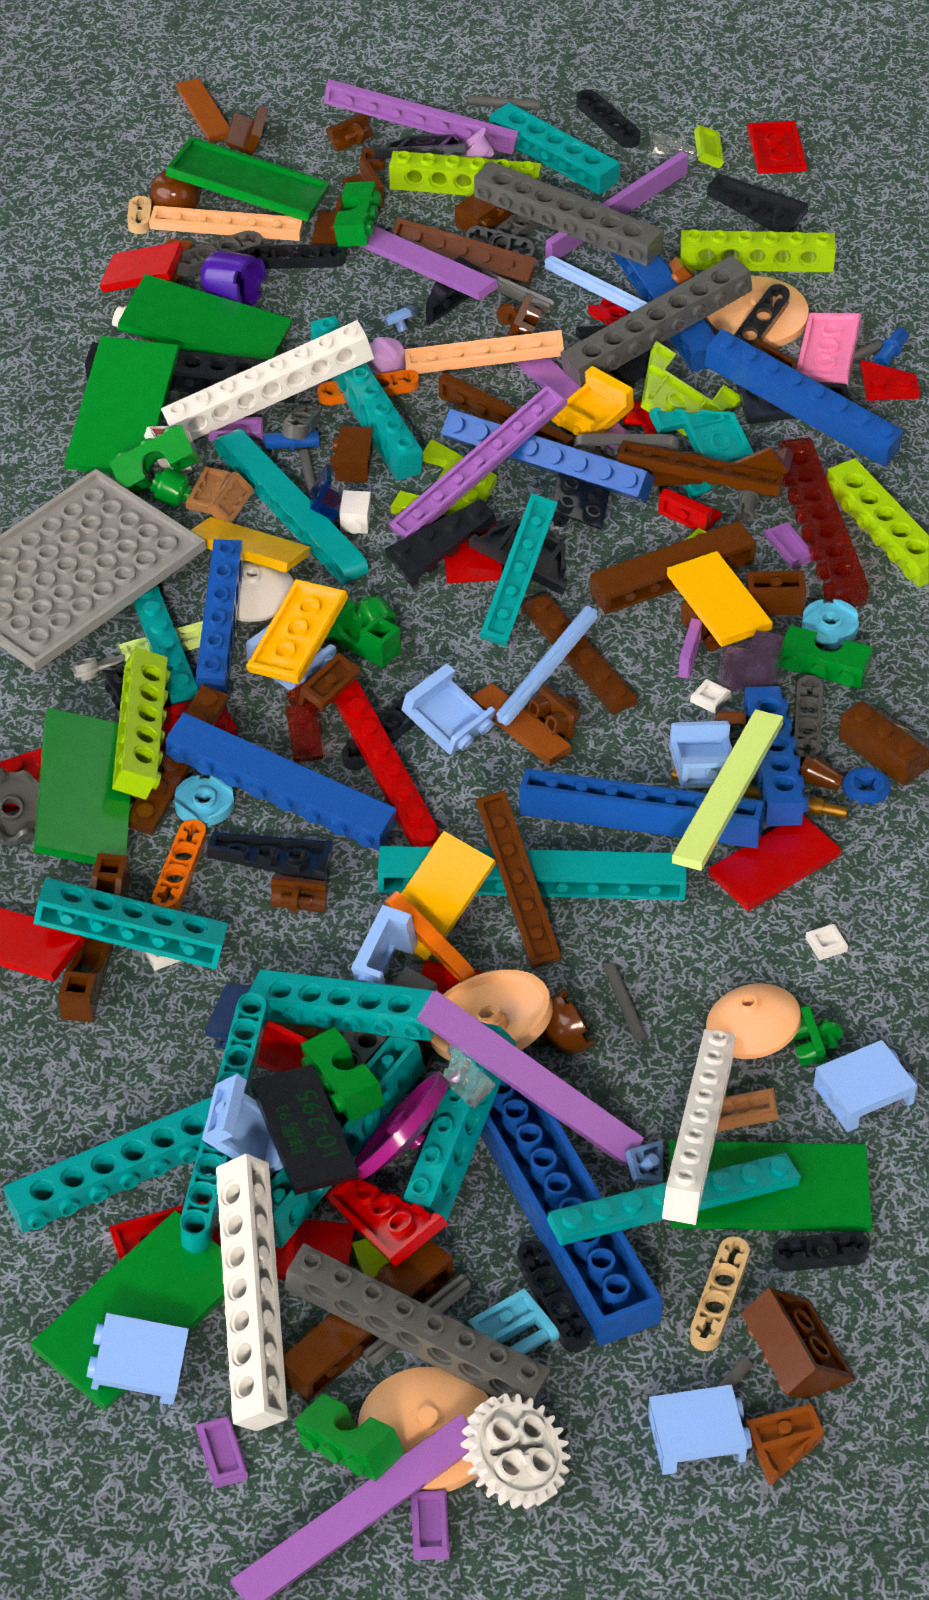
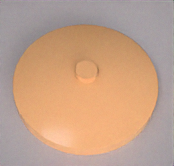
[705,276,809,348]
[430,970,553,1063]
[357,1367,498,1492]

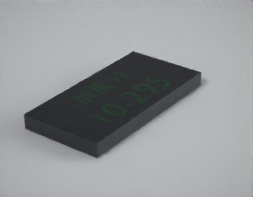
[250,1064,359,1195]

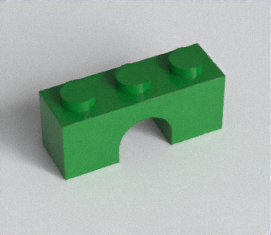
[333,181,382,247]
[109,424,202,494]
[326,599,401,669]
[778,625,873,689]
[300,1027,385,1122]
[294,1394,405,1482]

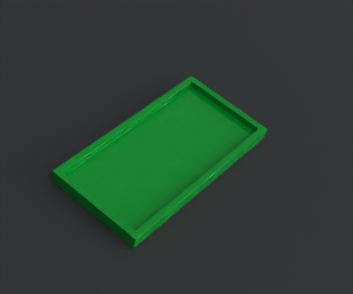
[165,136,331,222]
[117,274,292,360]
[64,336,180,475]
[33,708,130,865]
[669,1141,872,1232]
[31,1210,225,1411]

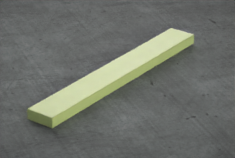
[672,709,783,871]

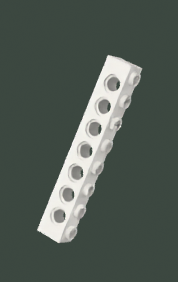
[161,320,374,440]
[662,1029,736,1225]
[216,1154,288,1431]

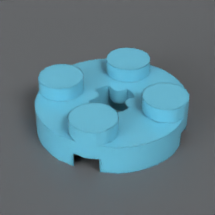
[802,599,859,650]
[174,775,235,829]

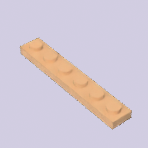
[149,206,304,241]
[404,330,564,374]

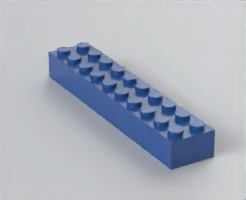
[480,1081,663,1347]

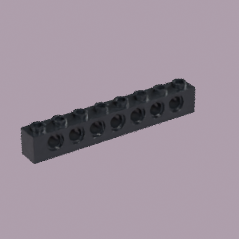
[85,342,298,404]

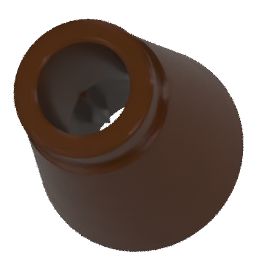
[798,755,844,791]

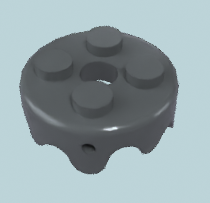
[0,768,39,845]

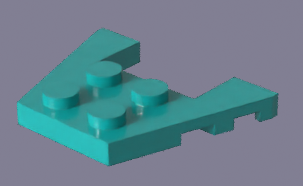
[649,408,754,500]

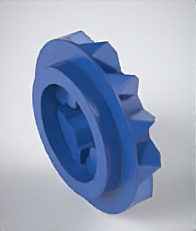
[843,767,891,807]

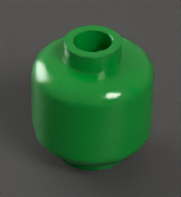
[150,468,193,508]
[356,596,397,627]

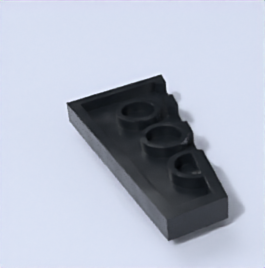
[707,173,809,232]
[735,382,851,424]
[385,499,496,587]
[207,832,333,881]

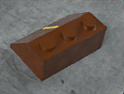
[839,701,929,786]
[741,1287,856,1399]

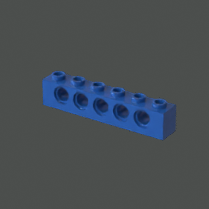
[195,539,244,694]
[743,686,808,827]

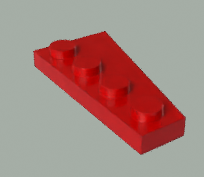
[324,1179,448,1267]

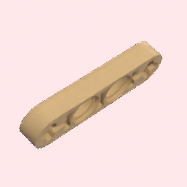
[690,1236,750,1351]

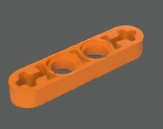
[317,369,419,405]
[152,819,207,910]
[384,891,475,982]

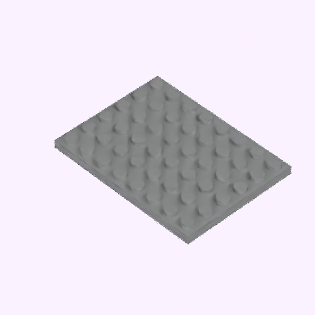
[0,469,207,672]

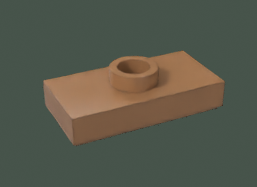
[186,467,231,514]
[206,471,255,523]
[717,1088,779,1132]

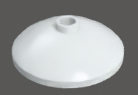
[237,560,294,622]

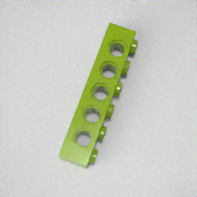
[389,151,541,196]
[680,229,836,273]
[825,458,929,588]
[112,647,170,800]

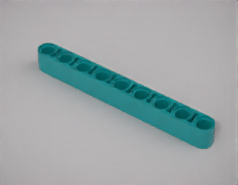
[214,428,369,585]
[180,992,267,1253]

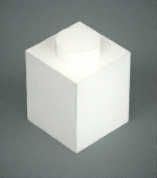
[340,490,371,534]

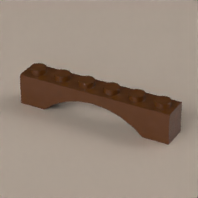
[58,853,131,1023]

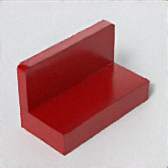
[658,488,722,532]
[257,1021,309,1073]

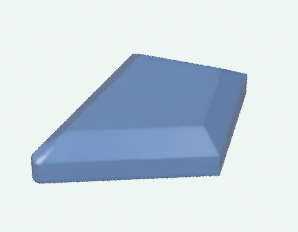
[384,305,419,333]
[625,1140,663,1185]

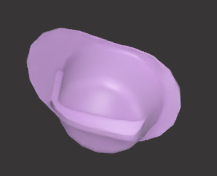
[457,127,494,159]
[366,337,406,374]

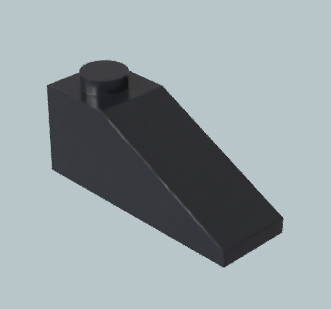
[426,256,482,325]

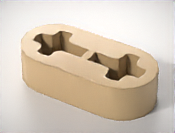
[127,196,152,234]

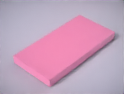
[796,313,861,385]

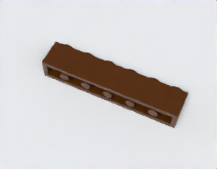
[590,521,756,615]
[283,1239,454,1402]

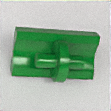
[792,1005,843,1066]

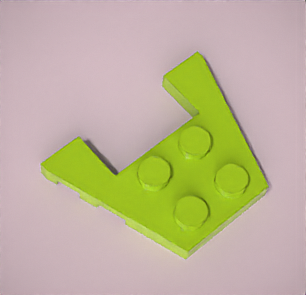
[640,341,741,436]
[391,439,497,516]

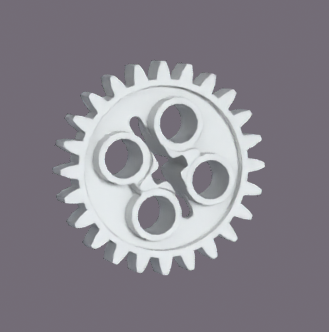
[461,1393,571,1509]

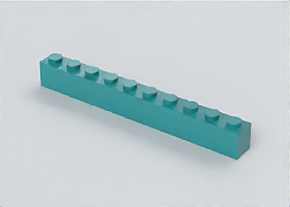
[378,846,686,900]

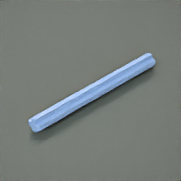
[544,255,648,312]
[496,606,598,726]

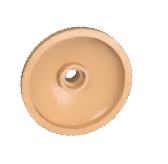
[706,983,801,1059]

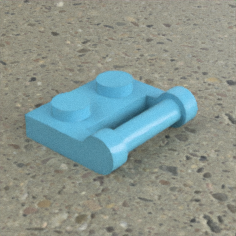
[468,1288,560,1355]

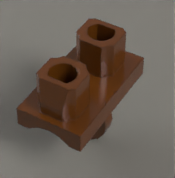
[326,113,373,152]
[497,295,542,337]
[527,685,581,739]
[270,874,327,914]

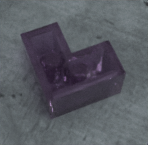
[717,630,785,693]

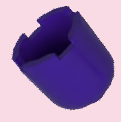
[200,250,266,306]

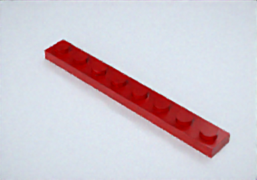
[333,679,441,847]

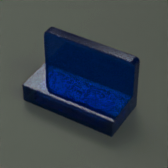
[310,463,340,521]

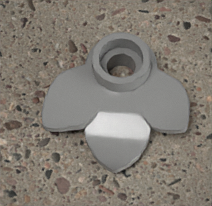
[71,654,125,681]

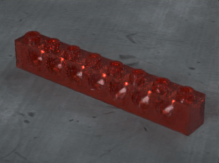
[778,437,869,607]

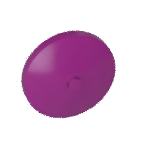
[354,1071,450,1180]

